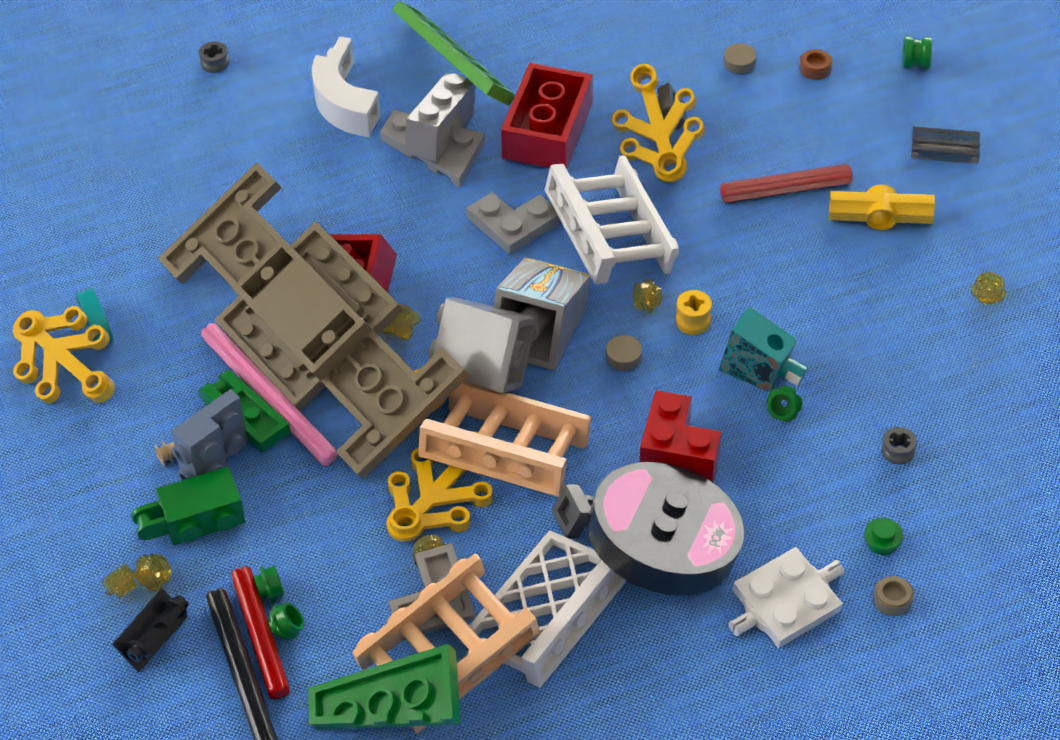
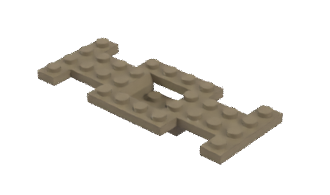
[157,162,470,479]

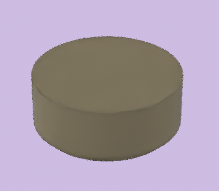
[724,43,756,74]
[606,335,642,371]
[873,576,914,616]

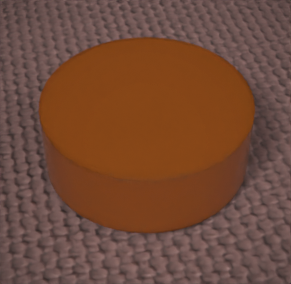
[799,49,832,80]

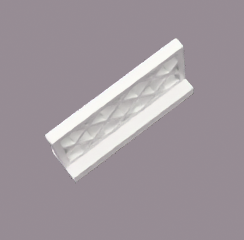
[461,530,627,688]

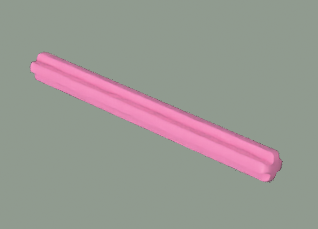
[201,323,338,466]

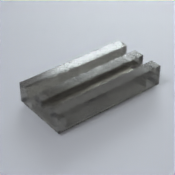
[911,126,980,164]

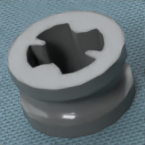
[199,41,229,73]
[881,427,917,465]

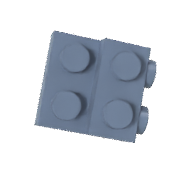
[171,389,248,481]

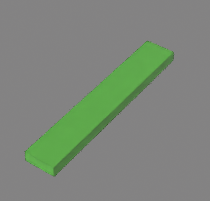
[392,1,515,106]

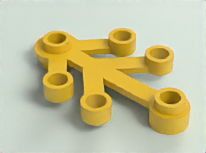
[612,64,705,183]
[13,306,115,404]
[386,432,493,542]

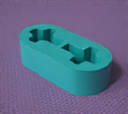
[75,288,114,344]

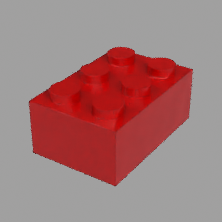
[501,63,593,169]

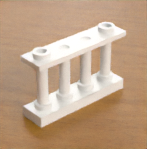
[545,156,679,284]

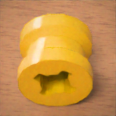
[676,290,712,335]

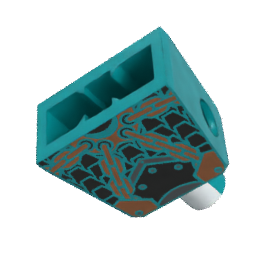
[718,306,808,391]

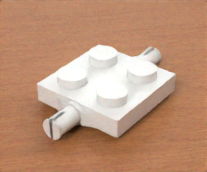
[728,547,845,648]

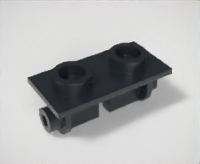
[112,588,189,672]

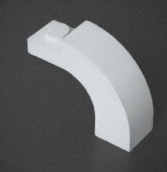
[312,36,380,137]

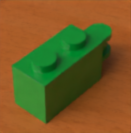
[131,466,246,545]

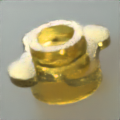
[382,304,421,340]

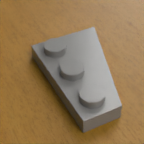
[380,110,485,187]

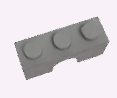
[405,73,476,162]

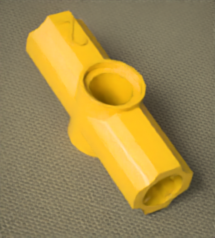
[829,184,935,231]

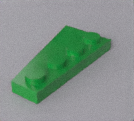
[308,644,461,730]

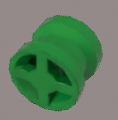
[902,36,932,69]

